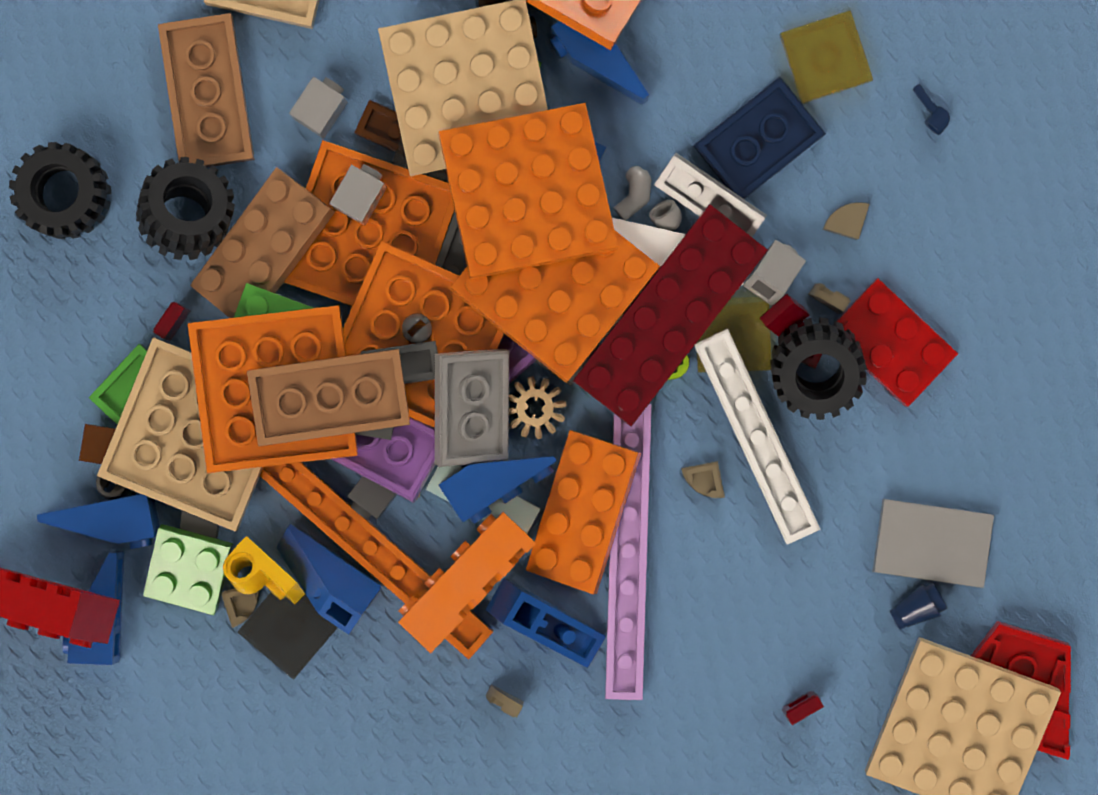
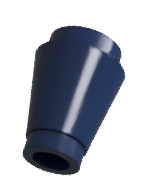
[889,582,948,630]

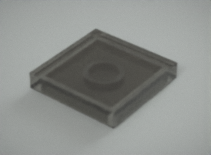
[238,589,338,680]

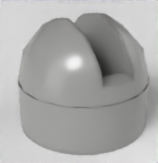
[649,200,682,231]

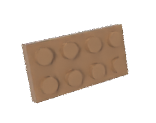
[158,13,255,168]
[190,167,335,318]
[247,349,410,447]

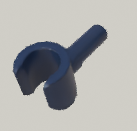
[913,84,950,135]

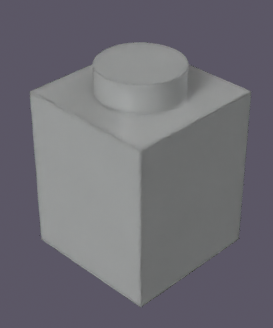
[289,76,348,139]
[329,164,387,226]
[743,240,806,306]

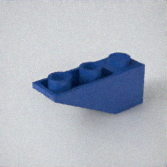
[438,456,557,524]
[276,524,382,635]

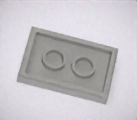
[435,349,509,467]
[872,499,994,588]

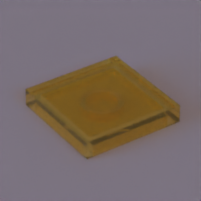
[779,11,873,104]
[696,297,771,373]

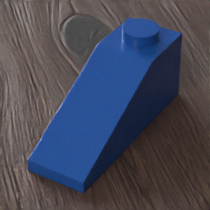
[549,21,649,105]
[37,494,160,549]
[62,551,124,665]
[485,578,606,668]

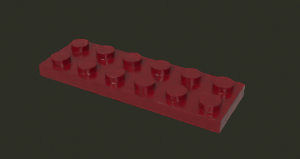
[572,204,768,427]

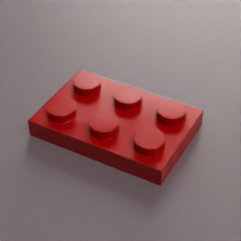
[837,278,958,407]

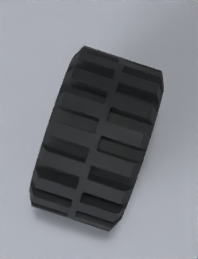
[9,142,112,239]
[136,157,235,260]
[770,317,867,420]

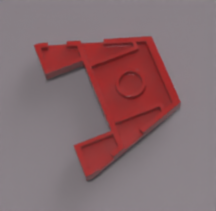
[970,621,1071,760]

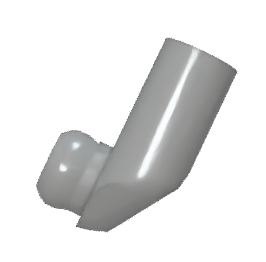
[613,166,652,221]

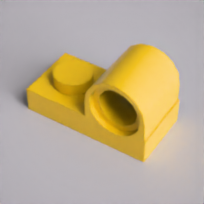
[223,536,305,604]

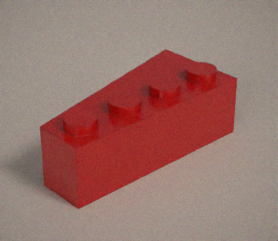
[0,568,120,648]

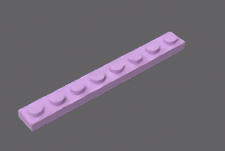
[605,404,651,700]

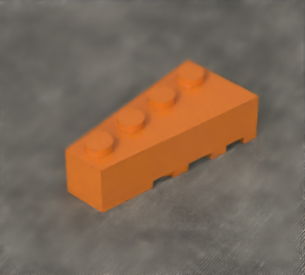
[398,512,536,654]

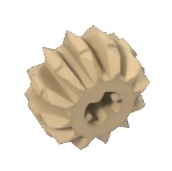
[509,377,566,439]

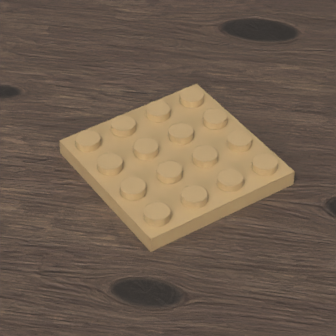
[378,0,548,176]
[97,337,263,532]
[865,637,1061,795]

